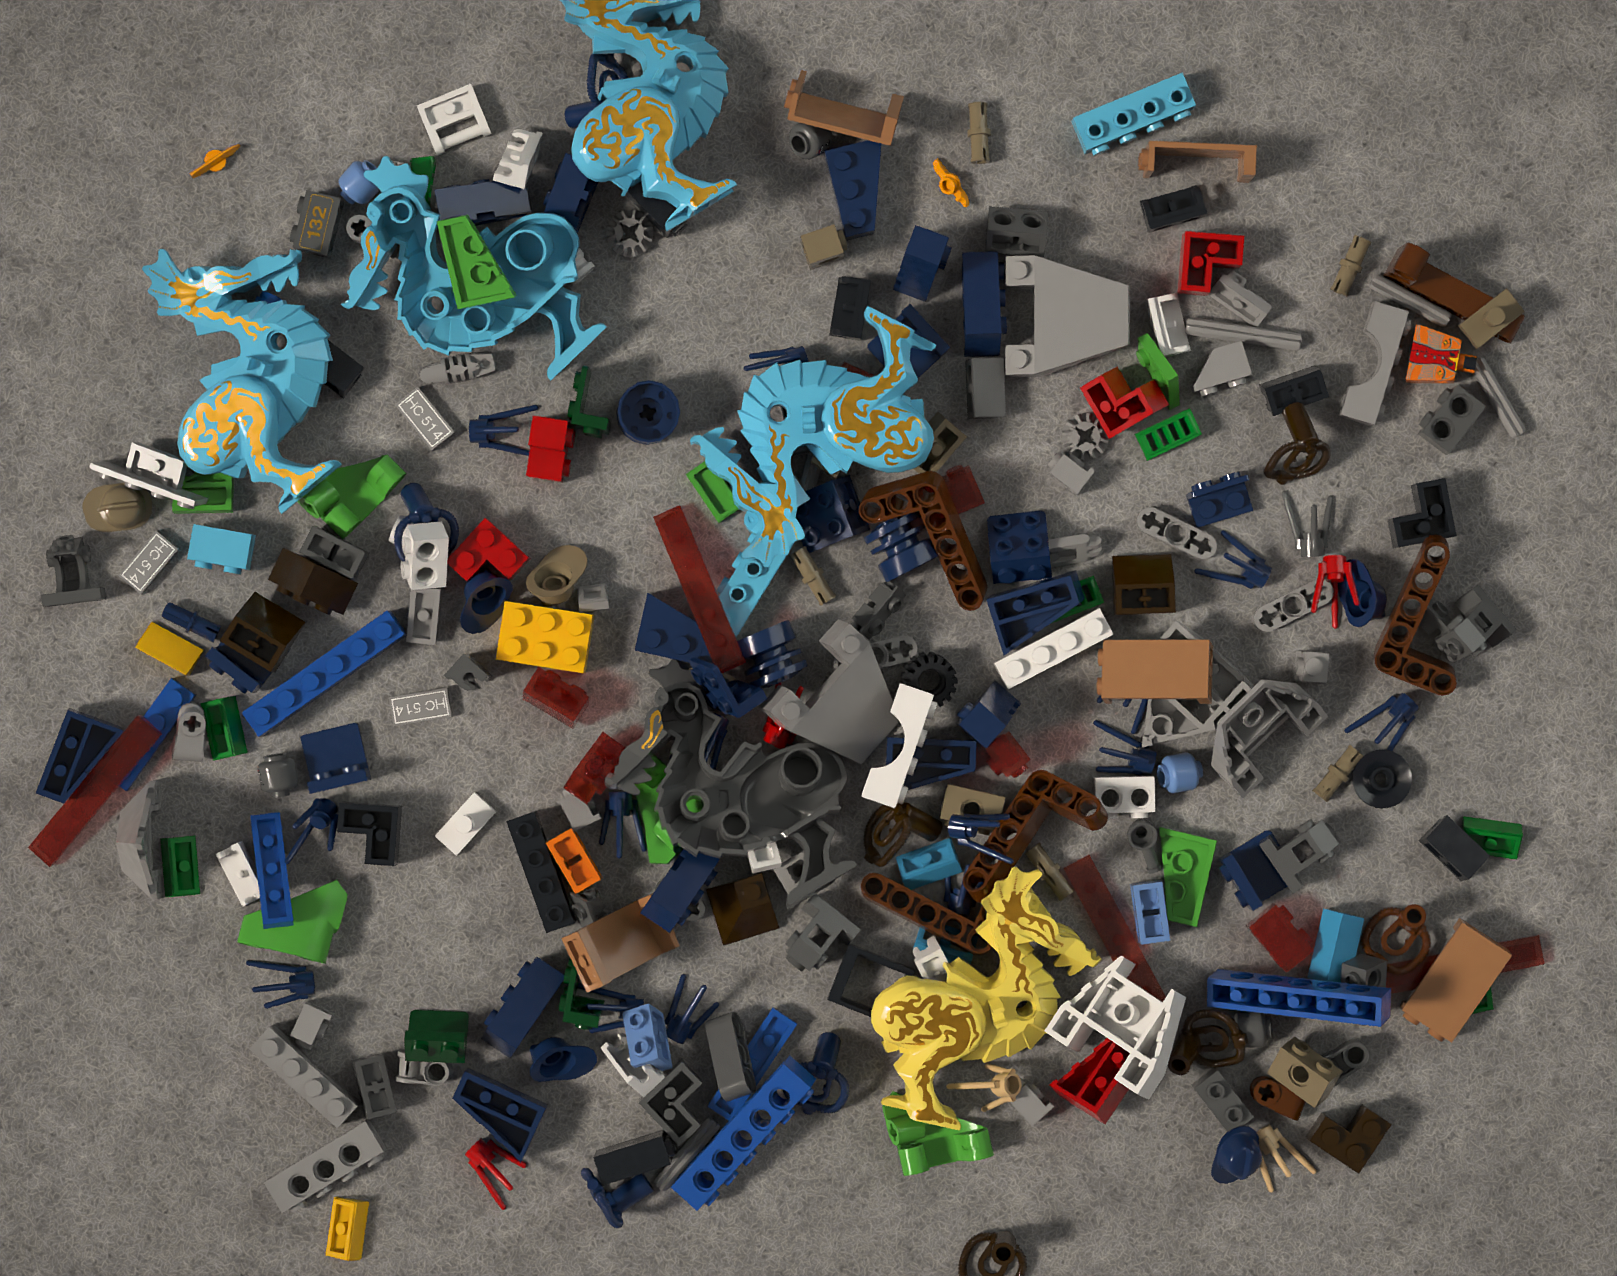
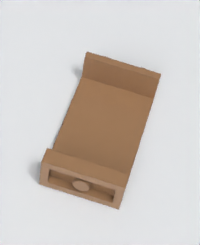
[784,70,904,146]
[1138,141,1257,183]
[1097,640,1213,704]
[561,893,680,992]
[1400,918,1512,1043]

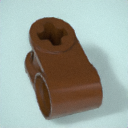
[1249,1076,1306,1121]

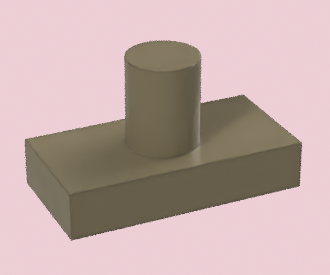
[1458,288,1525,349]

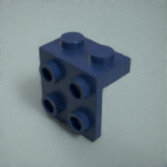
[987,511,1052,584]
[205,642,291,694]
[1219,830,1288,911]

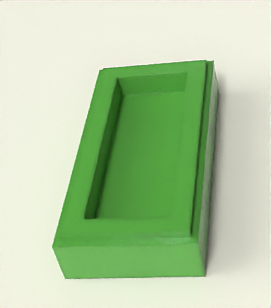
[686,461,739,523]

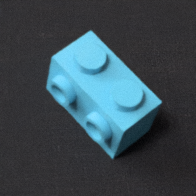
[187,524,256,575]

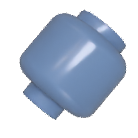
[338,160,380,204]
[1157,752,1203,793]

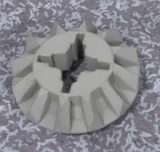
[606,210,653,257]
[1062,413,1109,460]

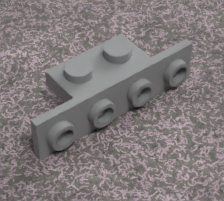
[89,442,208,509]

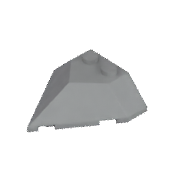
[1141,620,1254,748]
[116,780,163,900]

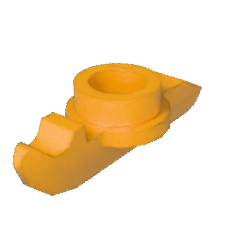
[189,144,240,179]
[933,158,969,207]

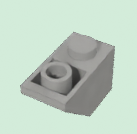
[1191,341,1252,397]

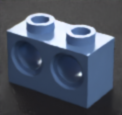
[1130,880,1170,945]

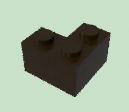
[268,548,358,615]
[1305,1104,1392,1174]

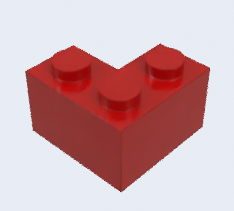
[1177,231,1245,296]
[1080,366,1169,439]
[526,416,576,483]
[447,518,531,582]

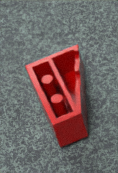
[1049,1038,1130,1124]

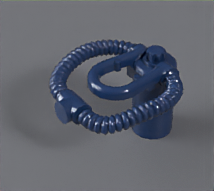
[564,53,629,129]
[394,483,459,561]
[783,1032,850,1115]
[581,1168,654,1229]

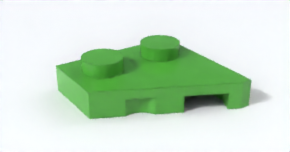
[1136,333,1180,410]
[172,472,234,514]

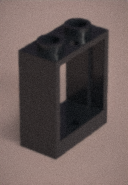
[827,943,915,1017]

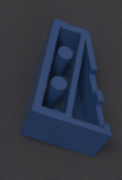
[824,140,881,241]
[543,153,598,234]
[893,225,952,302]
[986,570,1085,655]
[635,593,729,670]
[956,680,1021,748]
[886,737,977,790]
[481,957,564,1058]

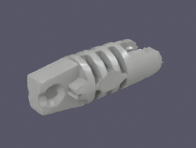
[419,352,496,384]

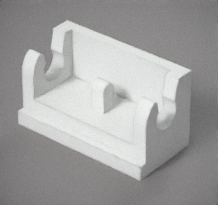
[493,129,543,189]
[1145,293,1191,357]
[216,841,260,907]
[913,936,948,981]
[601,1033,665,1097]

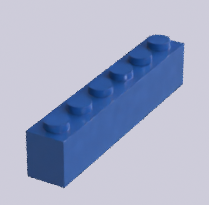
[242,610,407,737]

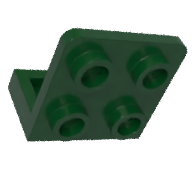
[567,366,611,439]
[559,958,605,1030]
[404,1010,469,1063]

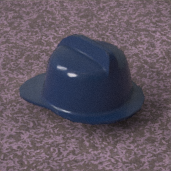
[1338,559,1387,627]
[460,567,513,634]
[530,1037,597,1082]
[1211,1126,1262,1184]

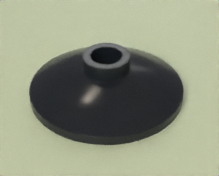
[1353,749,1412,809]

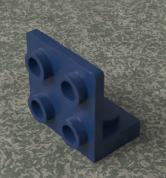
[867,304,950,378]
[1186,471,1253,528]
[795,475,870,553]
[689,657,768,718]
[301,723,371,794]

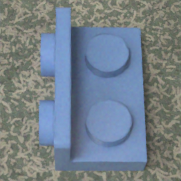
[622,1003,673,1071]

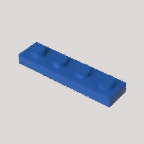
[102,678,196,791]
[250,812,293,929]
[707,1007,797,1121]

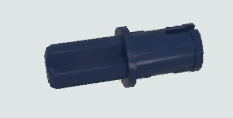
[162,603,221,643]

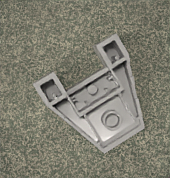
[1005,255,1130,377]
[759,619,900,764]
[1211,679,1328,798]

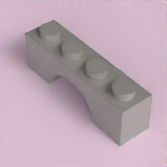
[1337,301,1411,426]
[249,1024,361,1129]

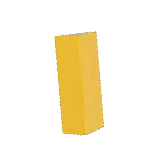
[135,622,204,676]
[326,1197,369,1261]

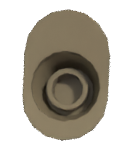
[82,483,152,532]
[526,545,588,607]

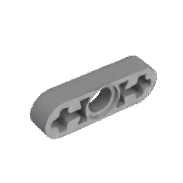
[1136,507,1217,560]
[1253,579,1334,632]
[833,636,917,670]

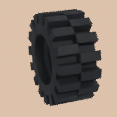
[901,652,958,707]

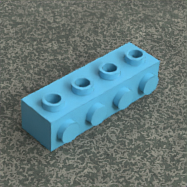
[1071,72,1196,156]
[700,533,794,643]

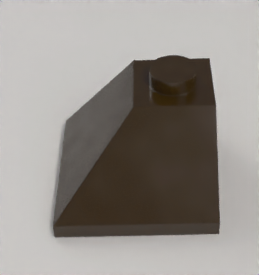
[706,872,780,946]

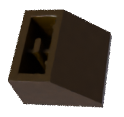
[1112,554,1176,615]
[220,592,306,673]

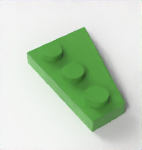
[437,214,517,309]
[1159,827,1217,927]

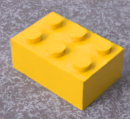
[495,601,595,673]

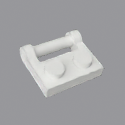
[417,84,492,156]

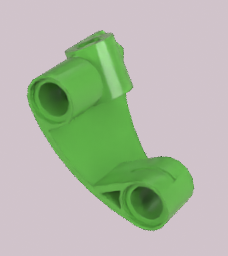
[297,455,407,539]
[634,755,703,864]
[237,880,348,964]
[882,1091,994,1176]

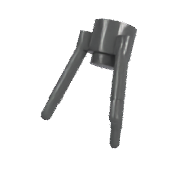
[1282,491,1333,557]

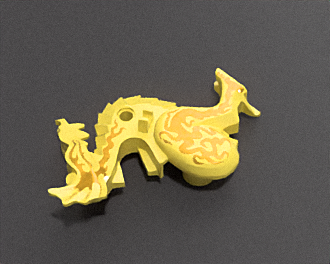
[871,867,1102,1130]

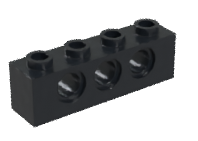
[506,810,576,933]

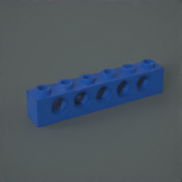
[1207,969,1391,1027]
[671,1055,816,1211]

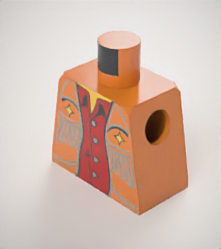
[1406,324,1477,384]

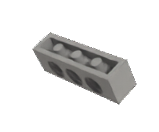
[264,1119,387,1213]

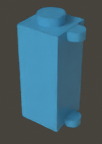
[1307,909,1364,983]

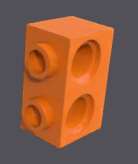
[546,828,603,894]

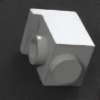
[1048,451,1095,496]
[1293,651,1329,683]
[559,784,603,832]
[773,851,803,894]
[290,1001,335,1050]
[1010,1078,1054,1126]

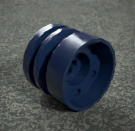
[616,380,680,445]
[864,511,938,583]
[732,620,808,688]

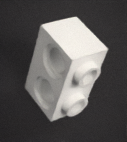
[401,521,449,590]
[1093,776,1155,819]

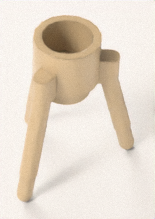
[946,1063,1022,1112]
[1257,1124,1317,1193]

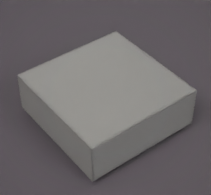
[578,583,609,612]

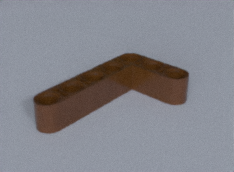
[1384,243,1525,343]
[859,471,988,611]
[1374,534,1457,696]
[963,770,1108,903]
[860,873,992,956]

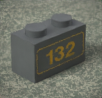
[290,190,344,259]

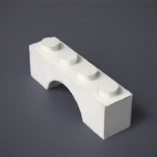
[993,608,1113,689]
[861,683,937,808]

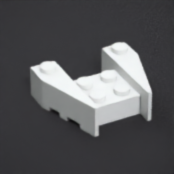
[1045,956,1186,1100]

